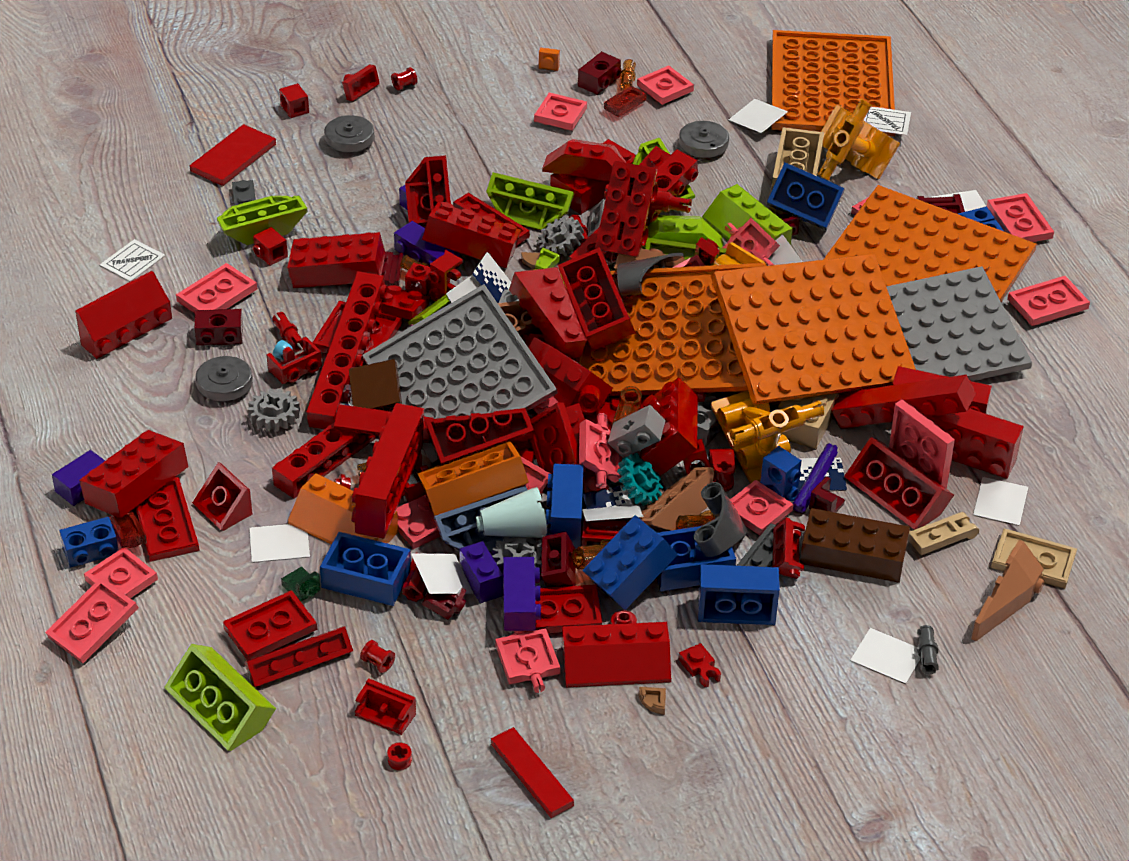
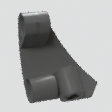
[617,253,684,298]
[694,482,748,557]

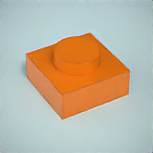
[539,47,560,71]

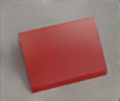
[192,462,253,531]

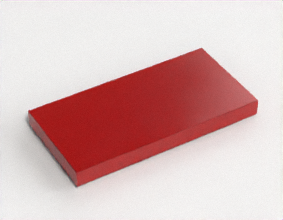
[189,124,276,186]
[135,477,200,562]

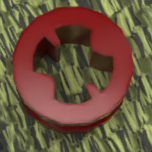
[387,742,412,770]

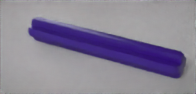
[793,443,838,513]

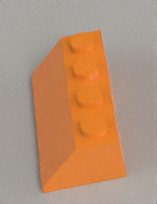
[418,441,529,516]
[288,473,398,545]

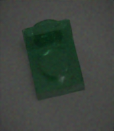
[281,566,321,602]

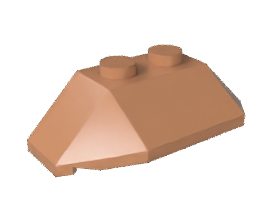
[638,467,715,532]

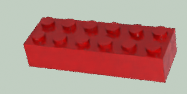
[351,403,424,539]

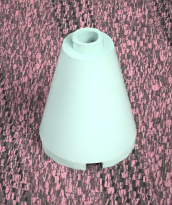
[476,487,547,538]

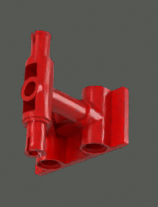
[595,161,692,257]

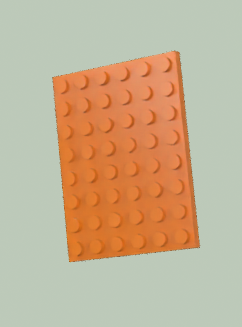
[771,30,895,137]
[823,185,1037,302]
[711,254,916,405]
[576,263,767,396]

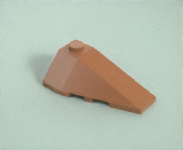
[971,540,1045,641]

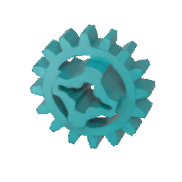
[617,453,663,506]

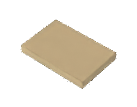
[991,528,1077,589]

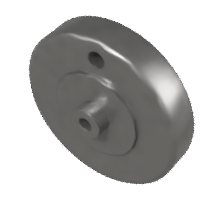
[324,115,375,152]
[679,121,729,158]
[195,356,253,401]

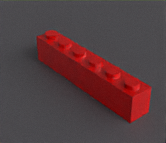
[831,375,976,429]

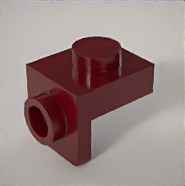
[422,588,466,620]

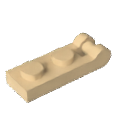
[908,512,979,555]

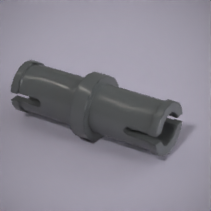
[917,625,939,674]

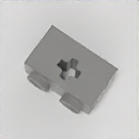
[608,405,666,458]

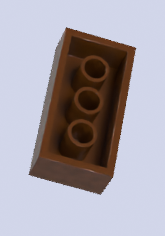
[800,508,910,583]

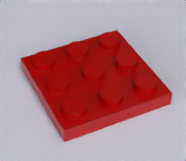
[312,301,403,363]

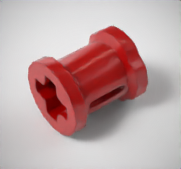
[391,67,418,91]
[360,640,395,673]

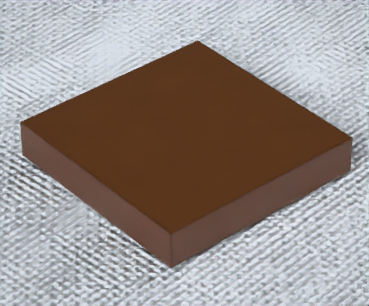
[349,359,402,410]

